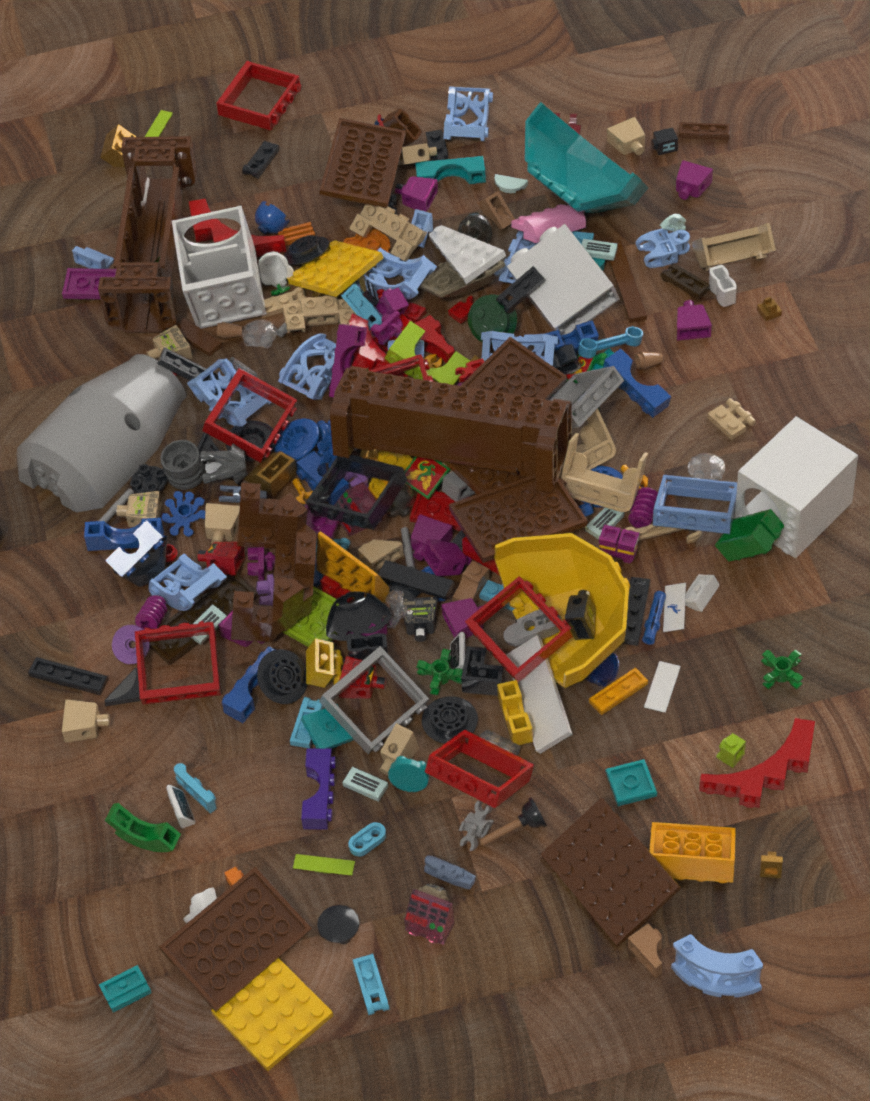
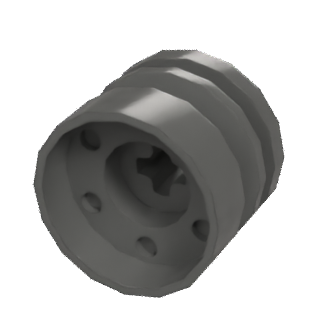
[160,440,205,490]

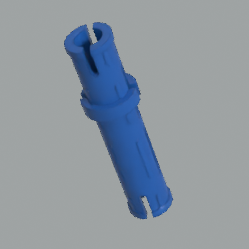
[642,591,666,645]

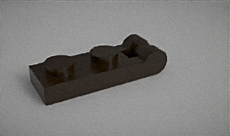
[660,263,710,299]

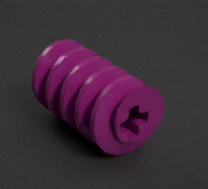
[628,487,658,528]
[135,595,167,630]

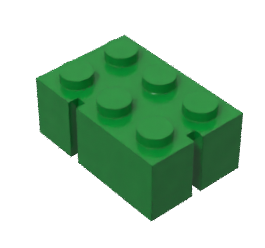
[715,509,784,562]

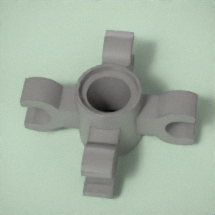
[459,800,493,851]

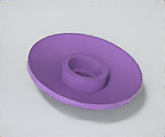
[112,625,150,664]

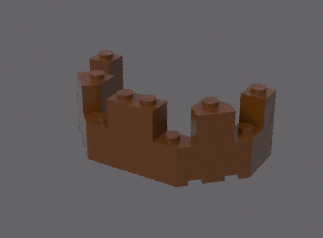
[231,483,317,642]

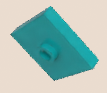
[301,704,354,749]
[605,759,657,806]

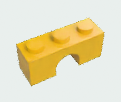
[497,680,533,746]

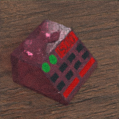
[334,482,382,537]
[404,889,454,945]

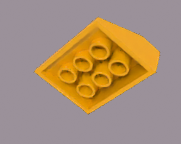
[316,531,389,603]
[650,822,735,883]

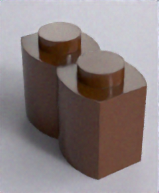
[383,108,422,146]

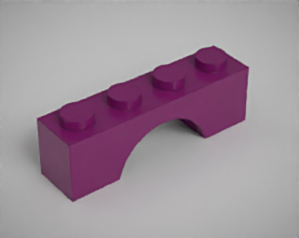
[329,324,367,397]

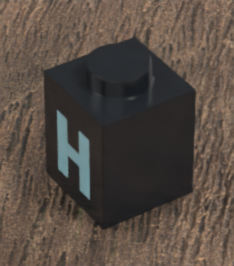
[651,127,678,155]

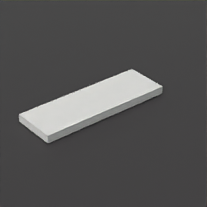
[506,635,572,754]

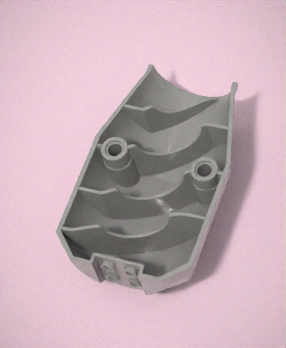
[16,354,187,512]

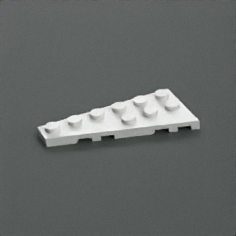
[428,225,506,284]

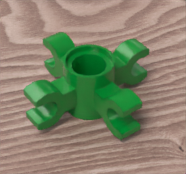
[416,649,463,695]
[761,650,803,689]

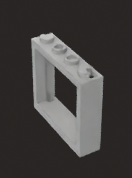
[550,366,624,428]
[319,646,429,754]

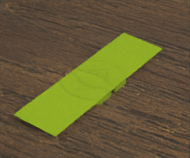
[145,110,173,137]
[293,854,355,875]

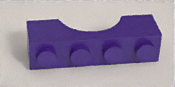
[301,749,336,829]

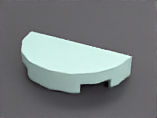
[495,174,528,193]
[660,214,686,232]

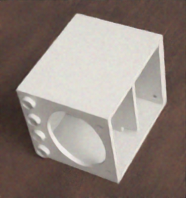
[172,206,266,329]
[735,417,858,559]

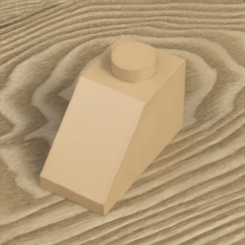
[358,539,404,573]

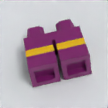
[599,525,640,564]

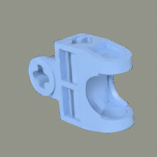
[636,228,690,268]

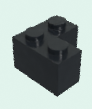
[461,646,504,696]

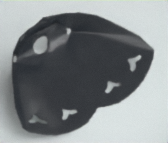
[112,535,167,587]
[326,591,392,641]

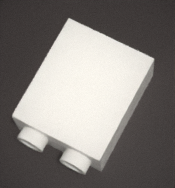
[507,224,620,335]

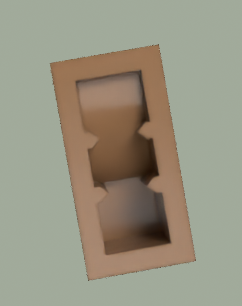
[477,191,515,230]
[452,561,490,602]
[628,924,662,978]

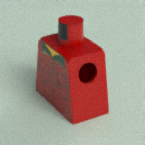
[198,542,245,575]
[339,656,387,699]

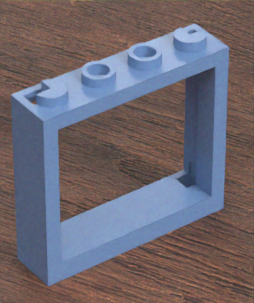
[653,475,737,534]

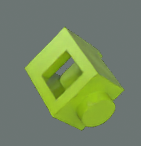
[716,733,746,768]

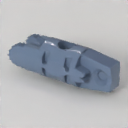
[219,485,268,503]
[424,855,476,889]

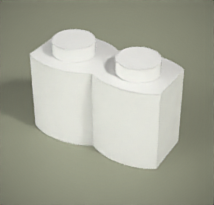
[709,265,736,307]

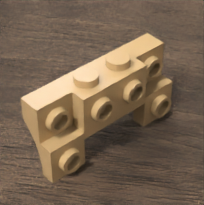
[349,204,427,262]
[283,296,357,333]

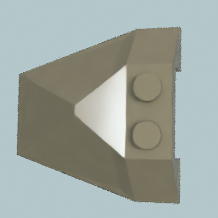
[420,261,505,298]

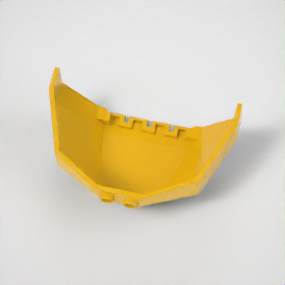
[494,533,630,688]

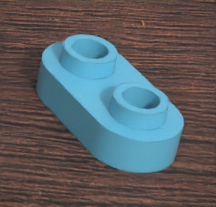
[348,822,386,856]

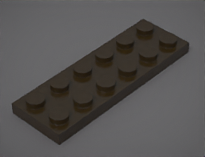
[150,574,258,665]

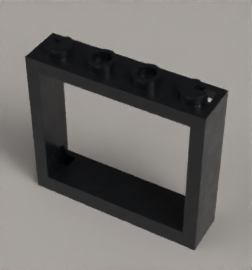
[306,455,408,530]

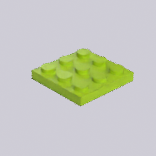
[282,586,339,647]

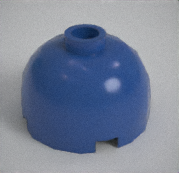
[255,201,290,234]

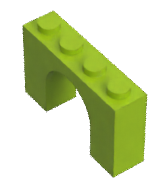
[384,321,470,385]

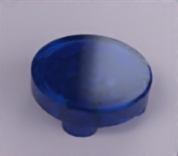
[585,652,619,687]

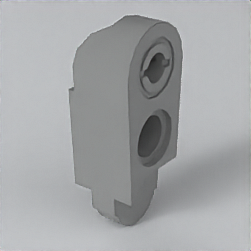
[503,610,562,647]

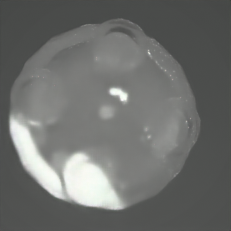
[242,319,277,348]
[688,453,725,481]
[382,590,407,629]

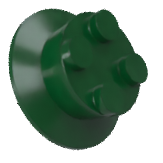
[468,294,518,344]

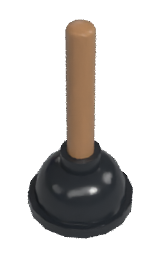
[479,797,547,846]

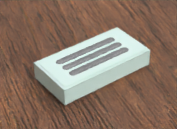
[581,239,617,261]
[585,507,624,539]
[191,605,226,645]
[342,767,388,802]

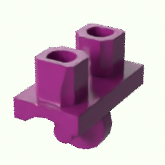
[371,310,403,345]
[247,547,275,581]

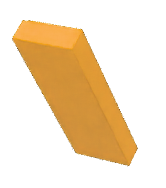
[589,667,648,715]

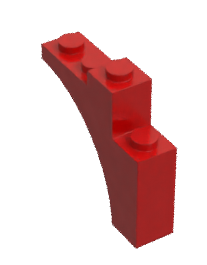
[347,313,408,377]
[370,314,455,363]

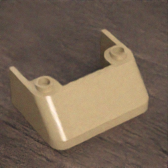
[692,223,776,271]
[559,408,616,477]
[561,433,648,512]

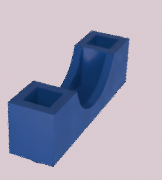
[603,349,671,418]
[84,518,164,551]
[222,646,284,723]

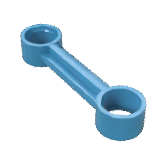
[578,326,643,358]

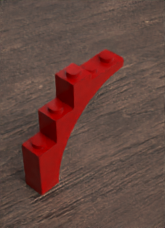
[189,199,286,257]
[699,718,815,808]

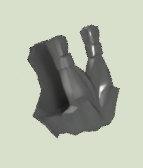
[200,444,248,485]

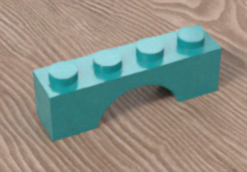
[416,156,486,184]

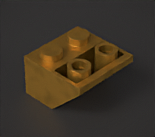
[100,124,136,167]
[245,451,297,497]

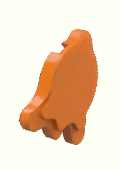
[343,227,390,253]

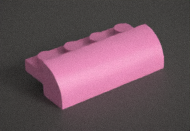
[511,205,586,243]

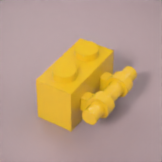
[306,638,343,688]

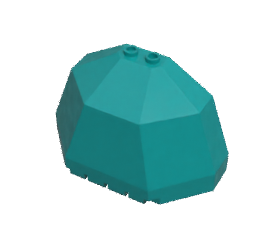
[525,102,648,213]

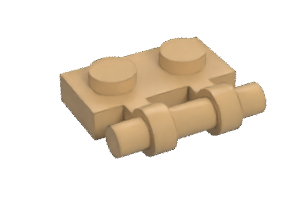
[707,398,756,440]

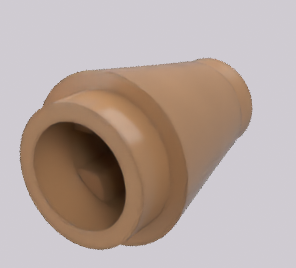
[217,321,242,339]
[635,352,663,370]

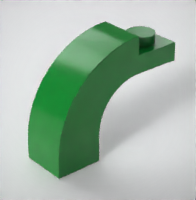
[105,803,181,852]

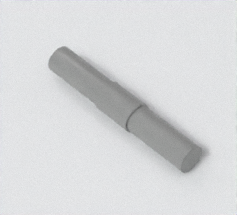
[99,488,134,523]
[401,527,415,569]

